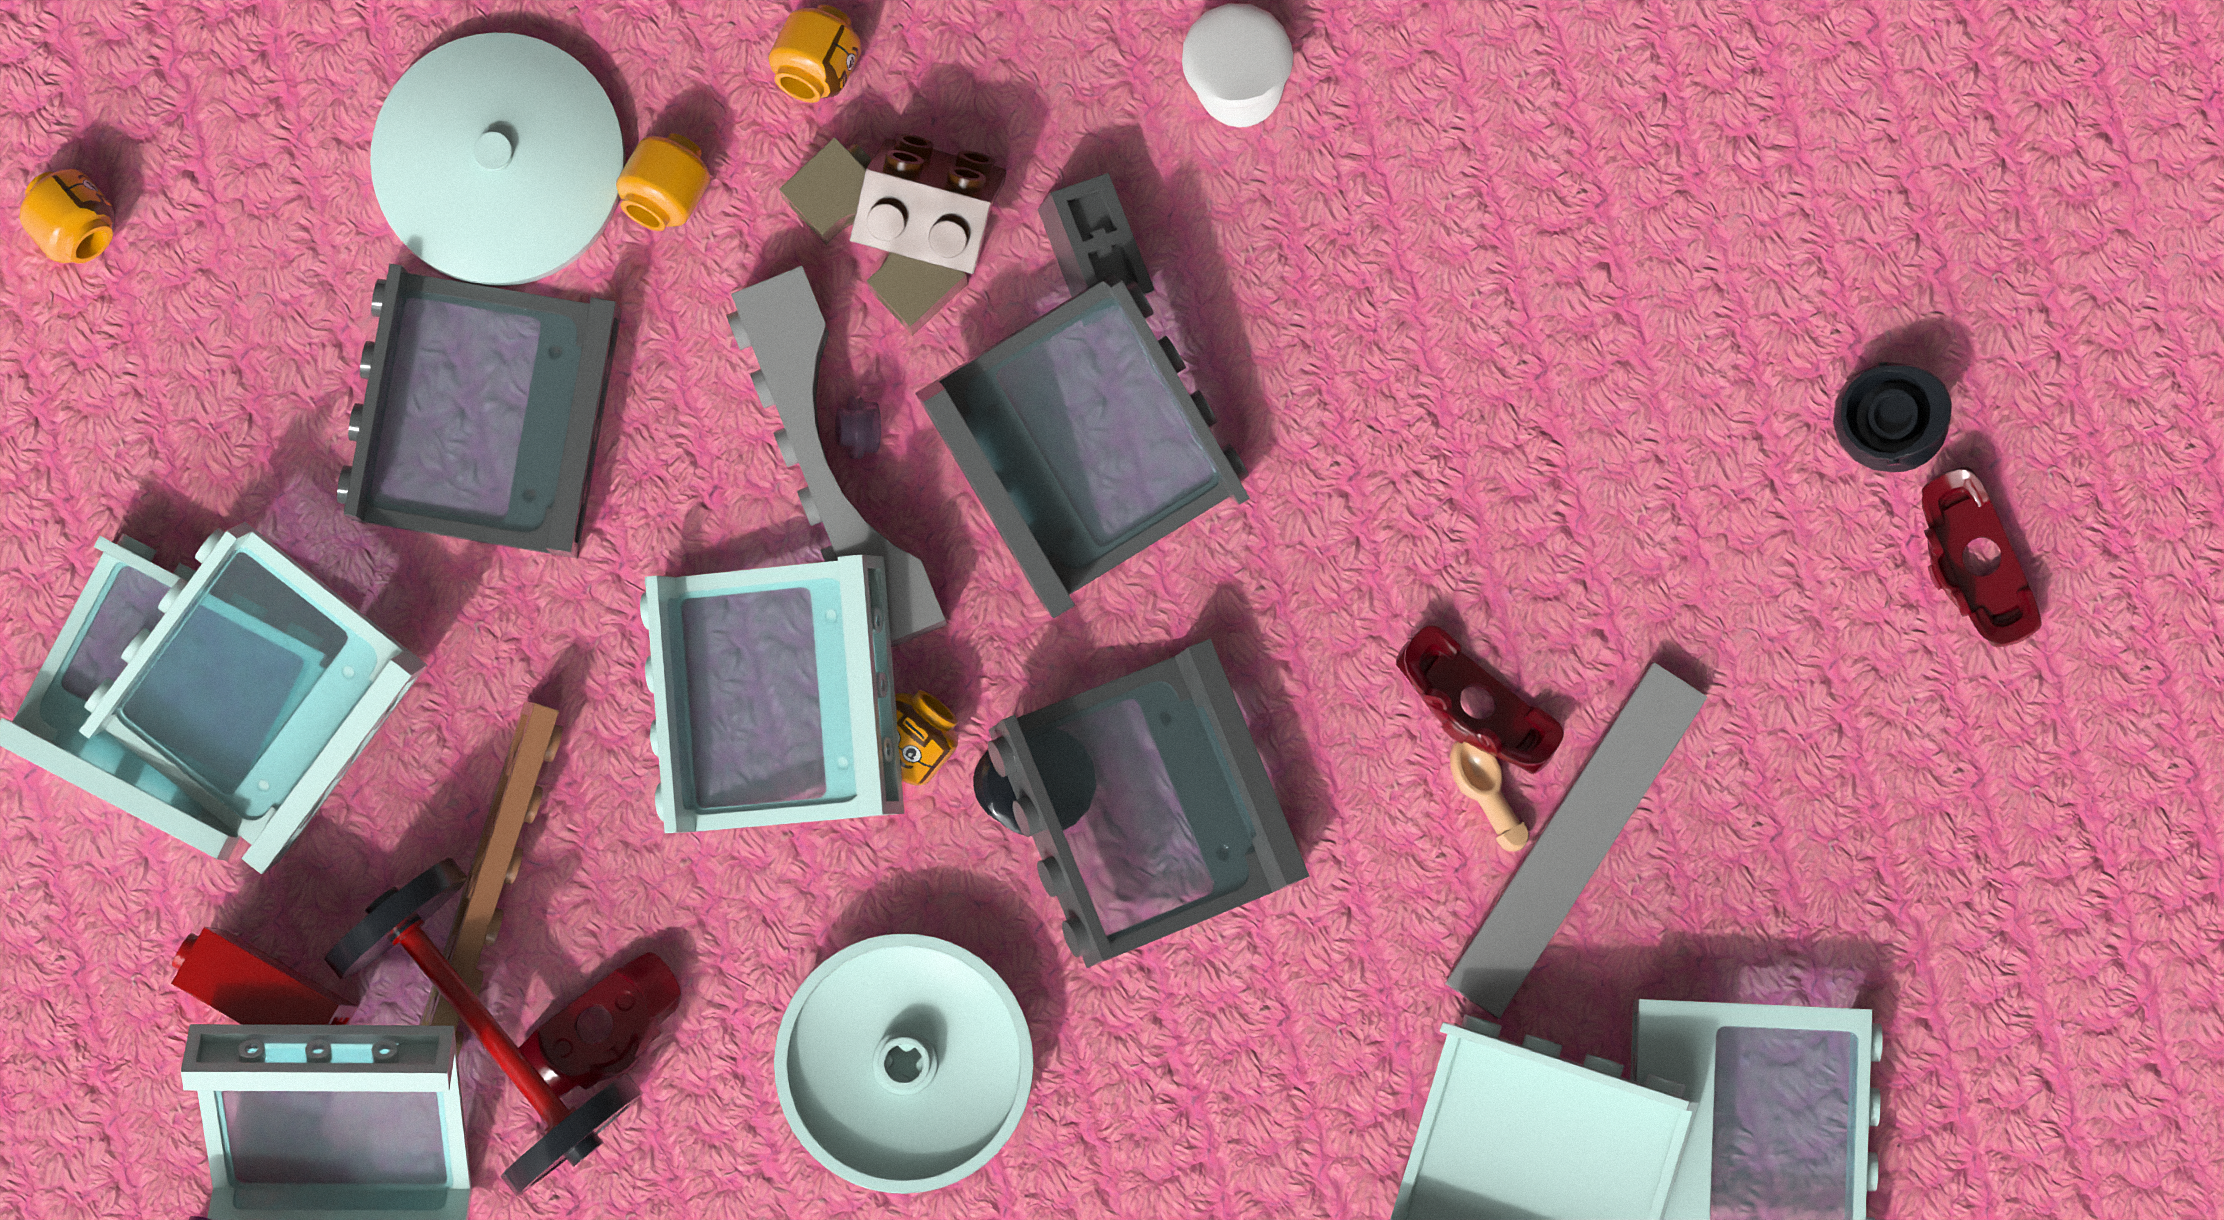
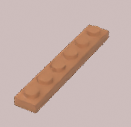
[419,702,563,1057]

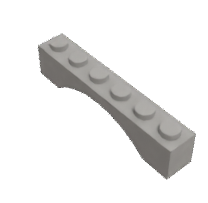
[726,266,947,648]

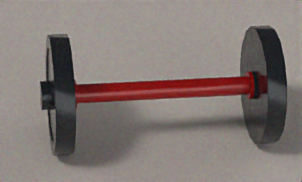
[324,858,644,1196]

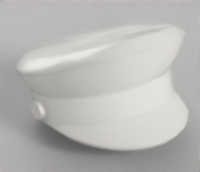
[1182,3,1293,127]

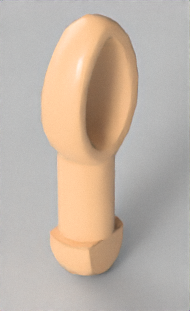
[1450,741,1529,851]

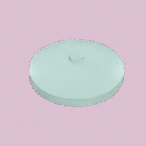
[370,32,626,286]
[774,934,1034,1194]

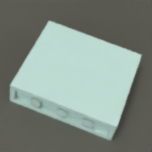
[1390,1014,1699,1220]

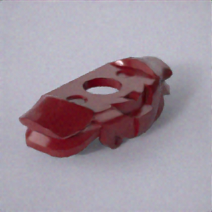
[1922,467,2042,647]
[1396,626,1564,774]
[519,952,681,1098]

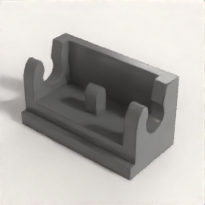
[1037,173,1155,326]

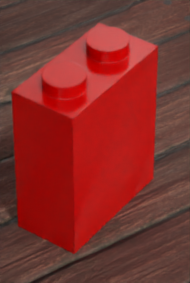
[171,927,358,1025]

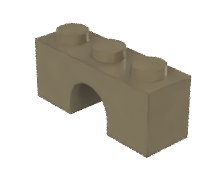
[779,137,968,336]

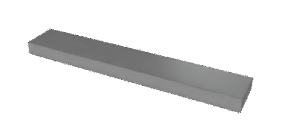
[1444,662,1708,1019]

